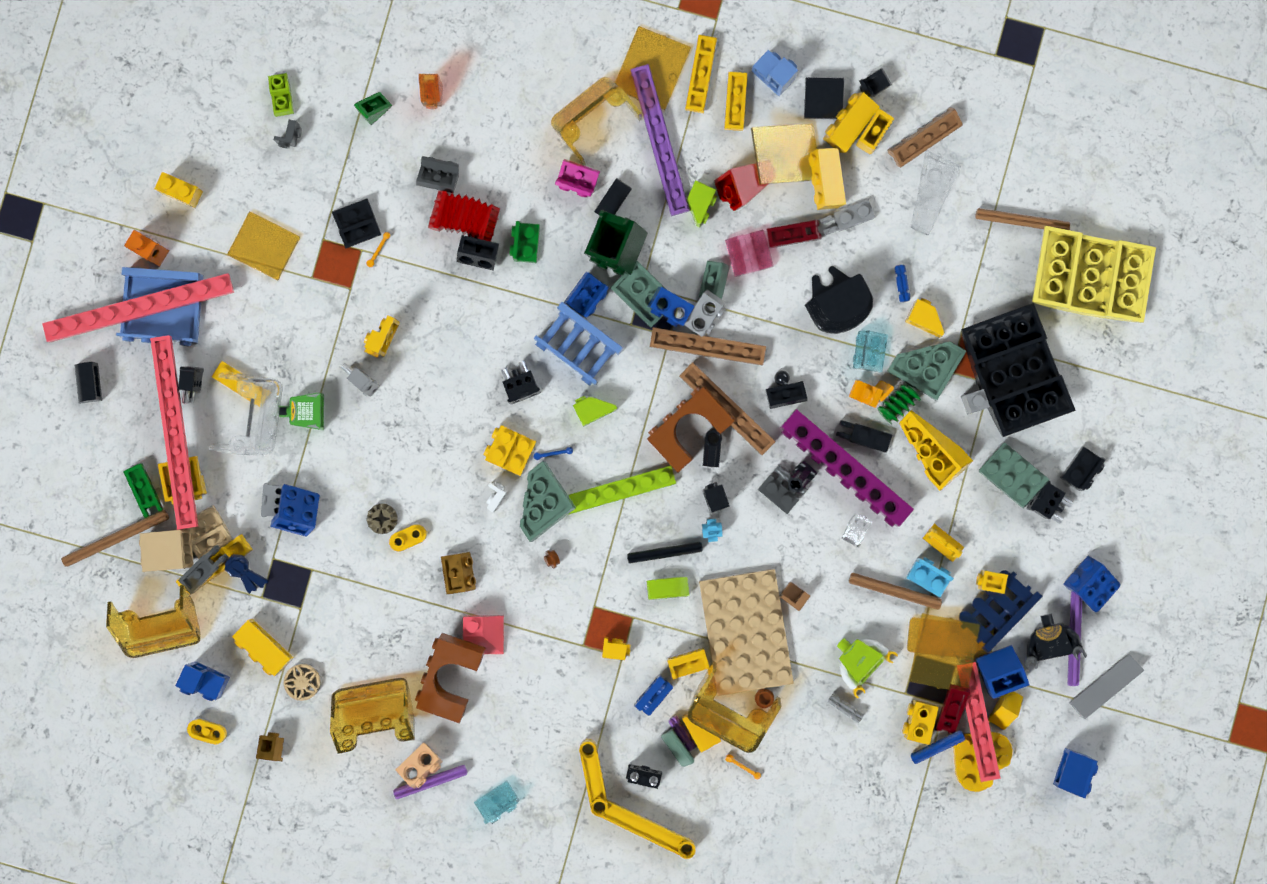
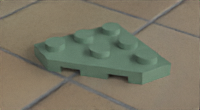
[887,341,966,400]
[520,461,576,542]

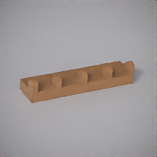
[887,107,963,168]

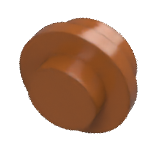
[544,550,560,569]
[755,688,774,708]

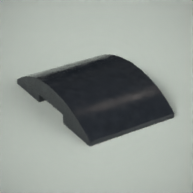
[961,303,1076,437]

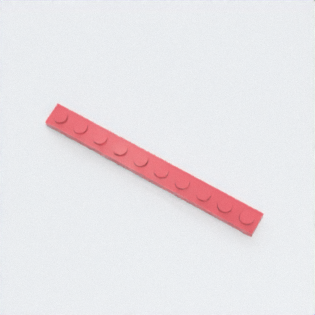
[42,273,234,343]
[150,335,199,530]

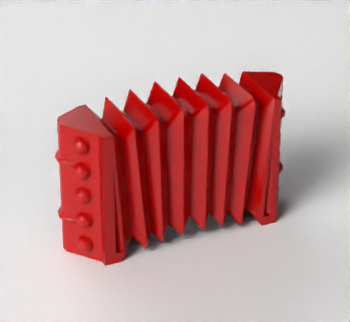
[428,191,500,242]

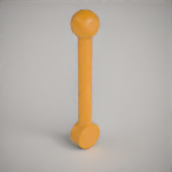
[366,232,390,267]
[725,754,761,780]

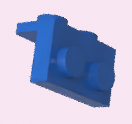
[564,271,609,318]

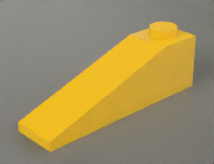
[899,410,973,491]

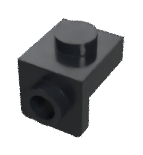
[859,68,892,97]

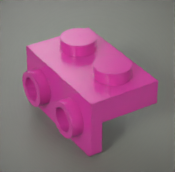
[555,159,600,197]

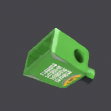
[279,393,324,430]

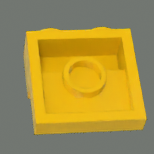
[364,315,400,358]
[483,425,536,476]
[158,456,207,505]

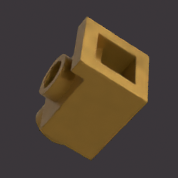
[256,732,284,762]

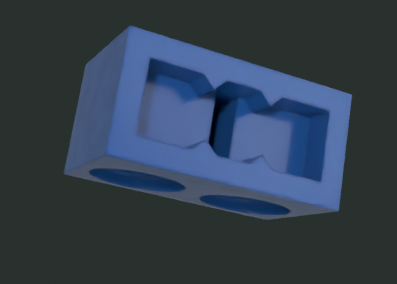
[647,287,694,327]

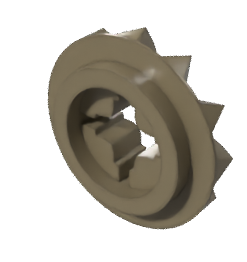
[366,504,398,534]

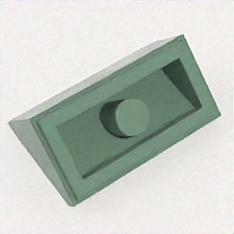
[699,260,730,299]
[661,728,695,767]

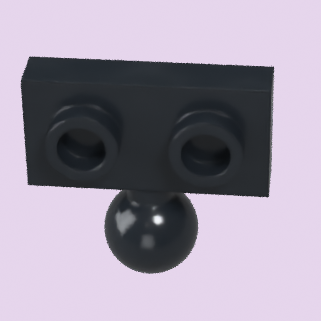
[766,370,808,409]

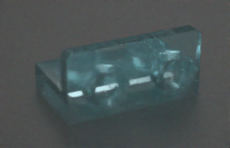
[853,330,888,372]
[474,781,519,824]

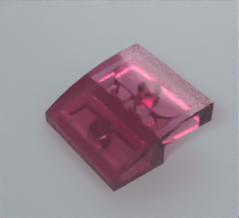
[725,230,774,277]

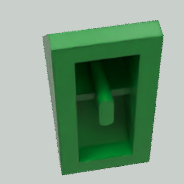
[354,92,392,125]

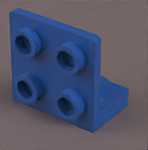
[270,484,320,537]

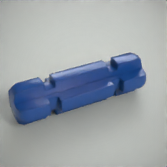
[894,265,910,302]

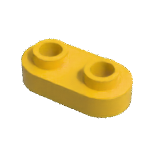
[389,524,427,552]
[187,719,227,745]

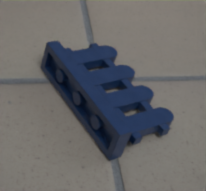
[959,570,1043,653]

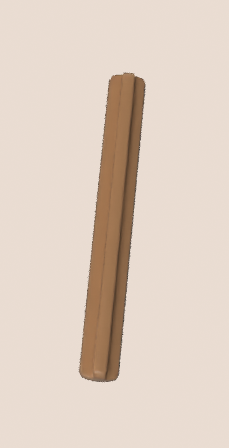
[975,208,1070,230]
[849,573,942,610]

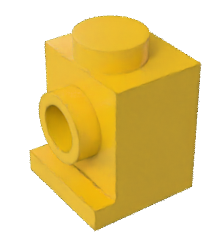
[602,637,631,660]

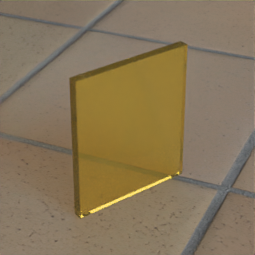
[227,211,300,281]

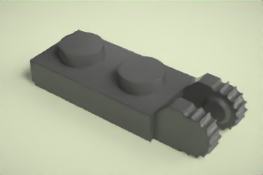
[178,545,229,594]

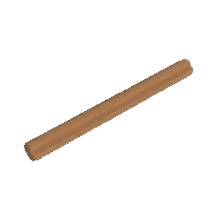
[61,510,169,567]

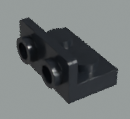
[1060,446,1106,491]

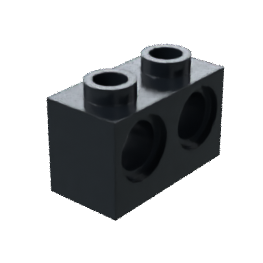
[456,235,499,271]
[702,482,730,513]

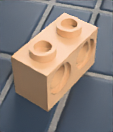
[395,742,443,789]

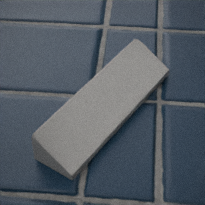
[1069,654,1144,719]

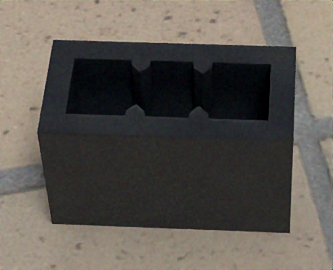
[74,362,102,404]

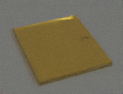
[613,26,691,110]
[751,123,817,185]
[909,613,980,690]

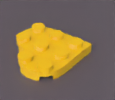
[953,731,1013,792]

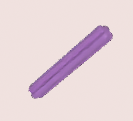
[393,765,467,799]

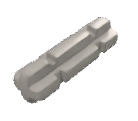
[828,694,864,723]

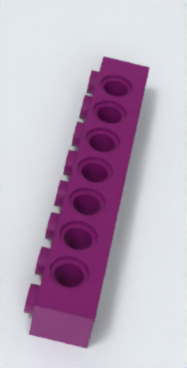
[780,409,914,527]

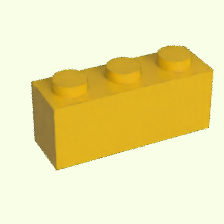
[823,92,880,153]
[809,148,846,210]
[232,618,294,676]

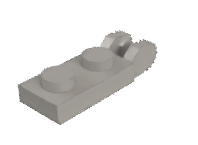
[819,200,875,235]

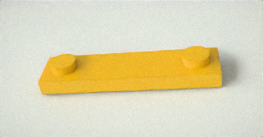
[685,35,717,114]

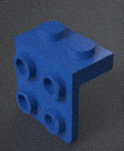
[1063,556,1120,612]

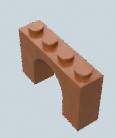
[647,386,736,473]
[415,633,486,724]

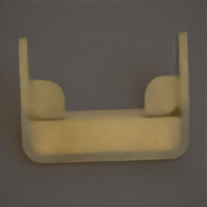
[551,77,642,165]
[106,585,201,658]
[688,661,782,753]

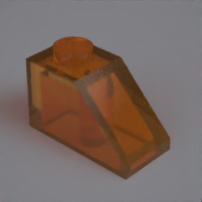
[419,74,443,109]

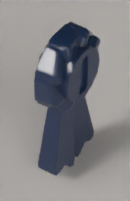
[225,554,268,594]

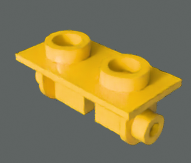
[922,524,964,562]

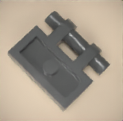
[757,465,808,514]

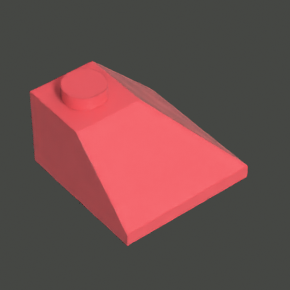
[463,615,504,654]

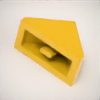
[988,691,1023,730]

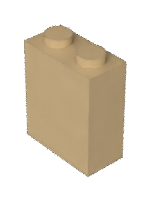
[139,529,193,572]

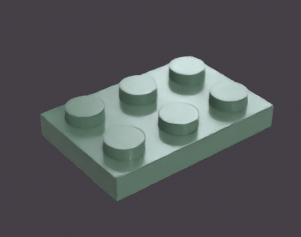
[610,261,666,328]
[979,442,1049,509]

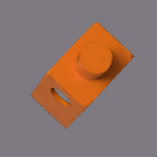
[124,230,170,267]

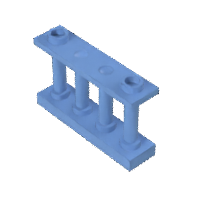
[534,302,623,386]

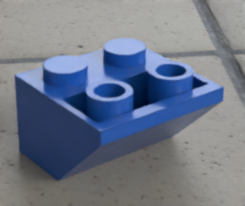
[975,645,1030,699]
[1053,748,1098,798]

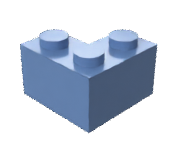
[752,50,798,96]

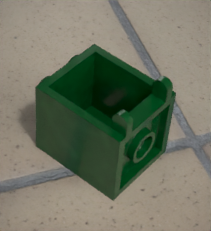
[584,210,648,276]

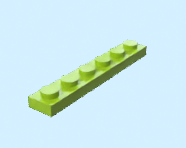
[568,466,676,515]

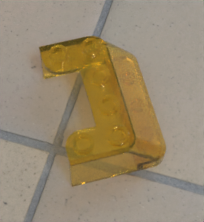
[330,678,415,754]

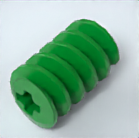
[877,384,921,425]

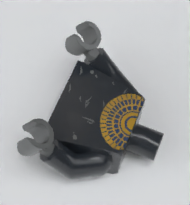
[1025,613,1087,669]

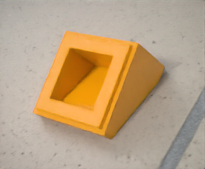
[875,380,894,403]

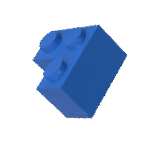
[175,661,230,701]

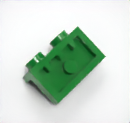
[510,221,540,263]

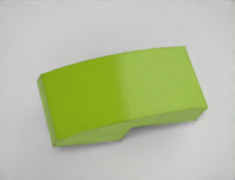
[268,73,294,117]
[646,577,690,600]

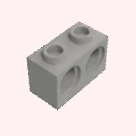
[684,290,726,337]

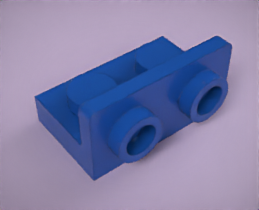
[634,674,673,716]

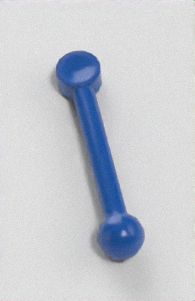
[534,447,573,460]

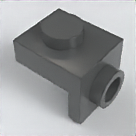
[273,119,302,149]

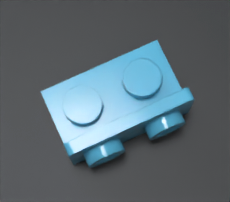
[906,557,954,598]

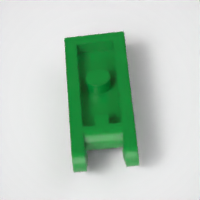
[123,463,163,518]

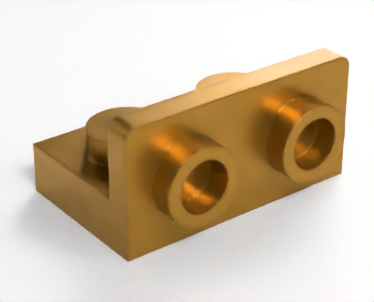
[441,552,476,594]

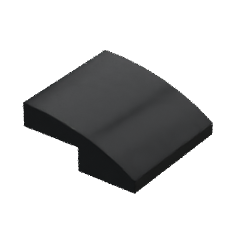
[804,77,844,119]
[332,198,381,248]

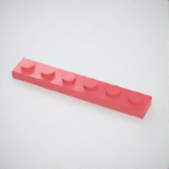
[957,662,1001,782]

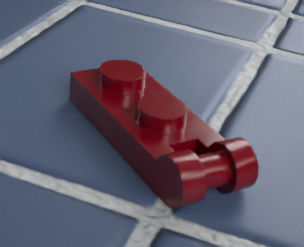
[766,220,822,248]
[935,684,970,734]

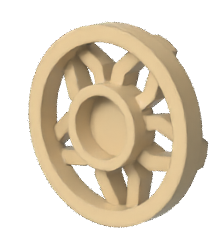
[284,664,321,701]

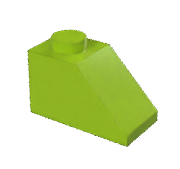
[573,396,618,427]

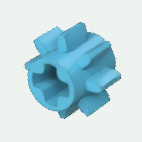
[702,519,722,542]

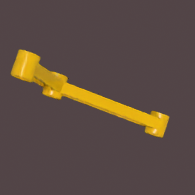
[579,739,696,859]

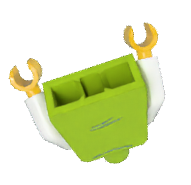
[837,638,898,698]

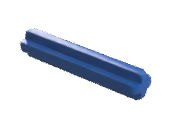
[911,730,965,764]

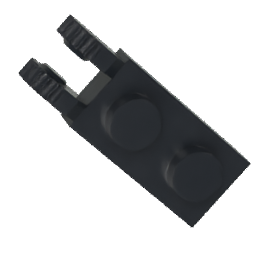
[836,420,892,453]

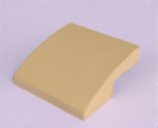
[182,505,233,559]

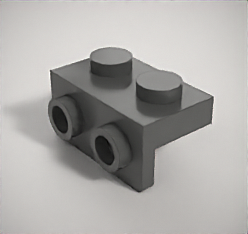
[416,156,459,193]

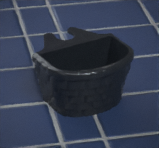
[804,266,873,334]

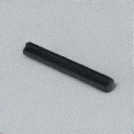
[627,542,703,563]

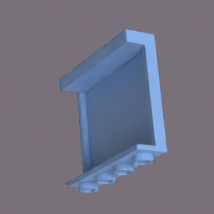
[116,267,204,346]

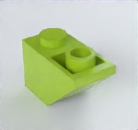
[687,180,718,228]

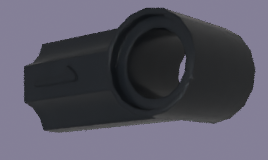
[702,429,722,467]
[788,460,818,492]

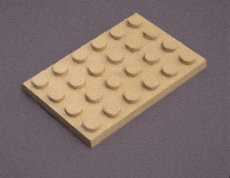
[699,569,794,696]

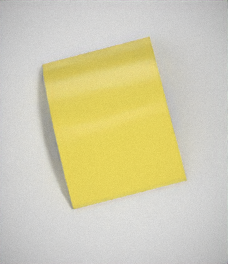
[1032,226,1156,323]

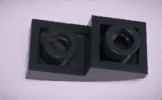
[594,178,632,215]

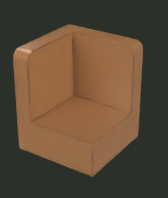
[779,582,810,611]

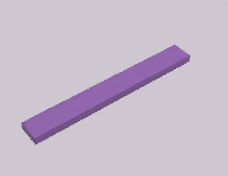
[630,64,690,217]

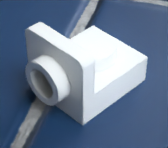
[486,482,507,512]

